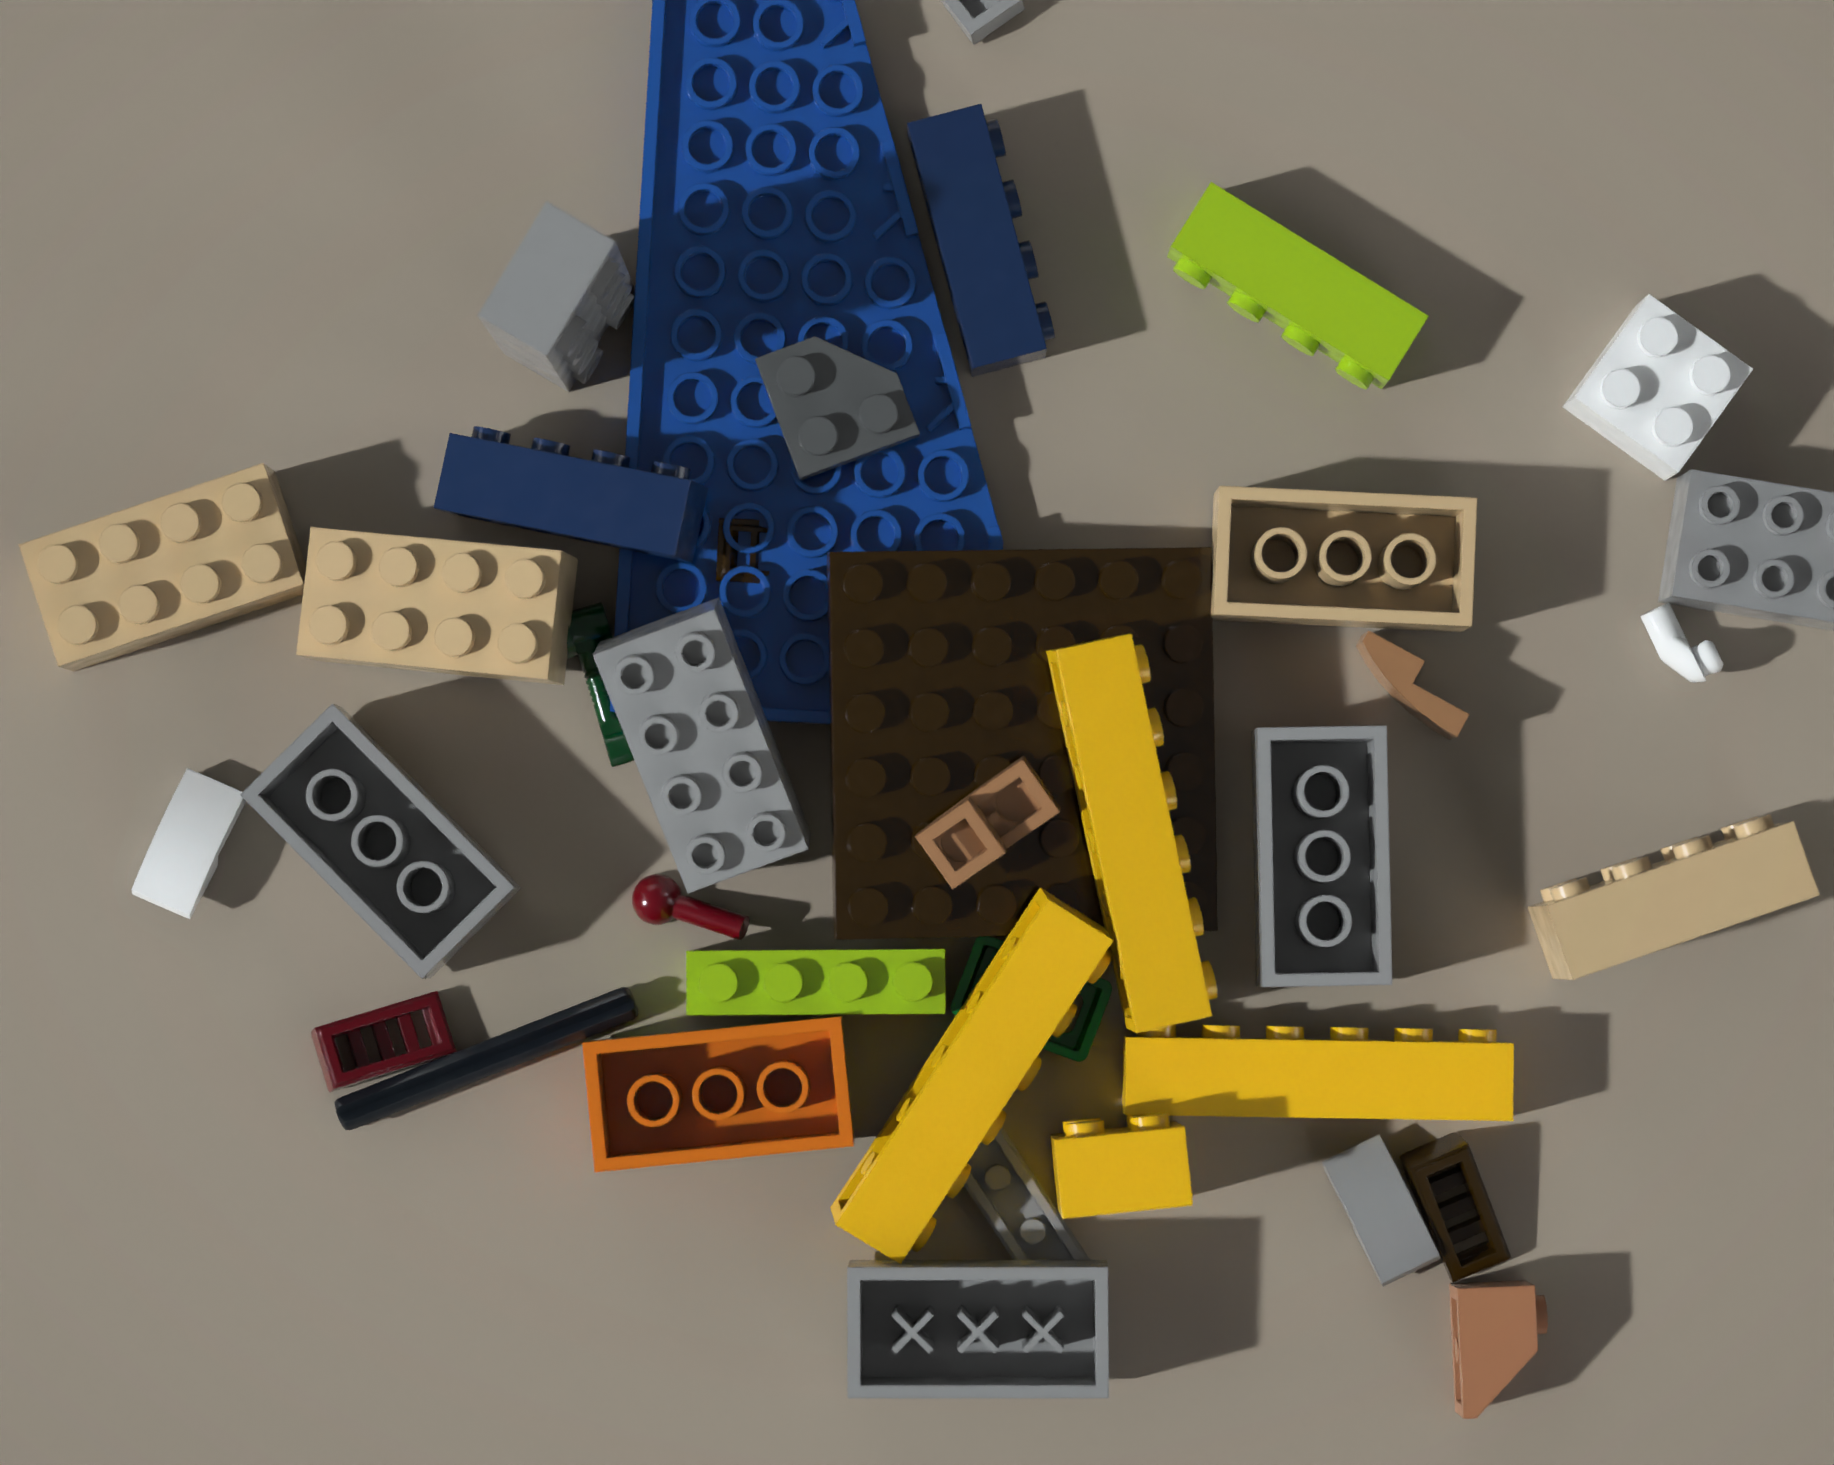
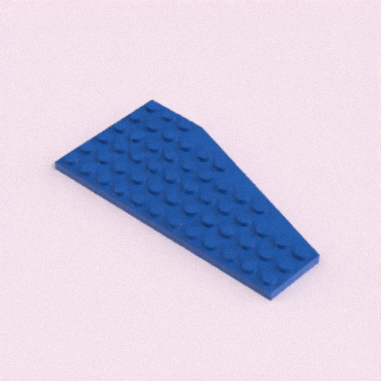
[610,0,1003,725]

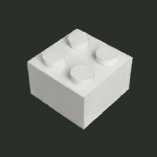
[1563,294,1753,481]

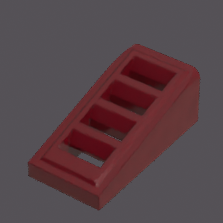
[311,991,456,1093]

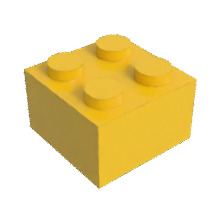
[1050,1113,1193,1219]

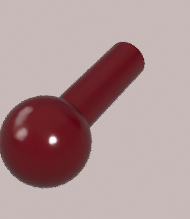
[632,874,750,941]

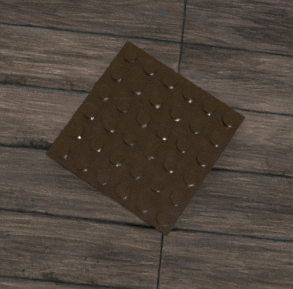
[827,547,1218,940]

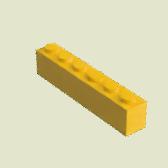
[1046,634,1217,1033]
[830,887,1114,1264]
[1122,1024,1514,1121]

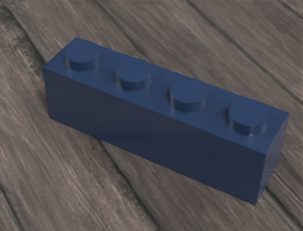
[907,104,1055,377]
[434,426,708,563]

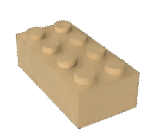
[19,463,306,672]
[1211,486,1477,632]
[296,527,578,685]
[1528,814,1820,980]

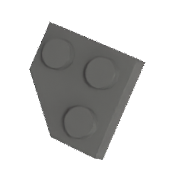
[755,336,920,481]

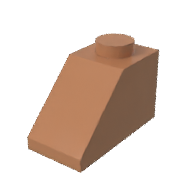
[1449,1280,1548,1419]

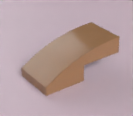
[1356,630,1470,740]
[915,756,1061,889]

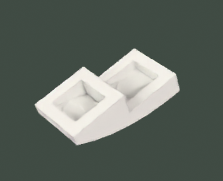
[131,768,246,919]

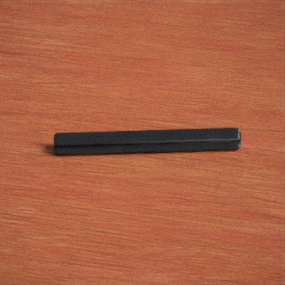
[334,987,638,1130]

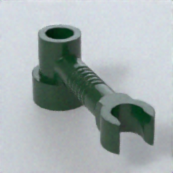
[567,602,634,767]

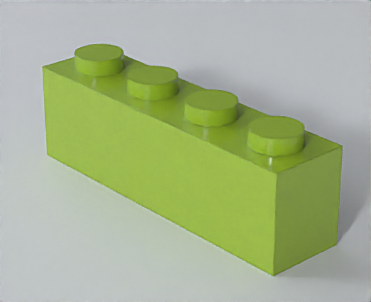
[1167,182,1429,390]
[686,949,946,1016]

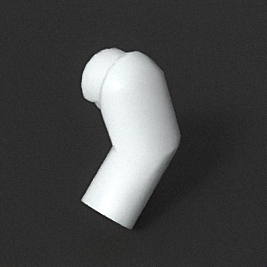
[1640,603,1724,683]

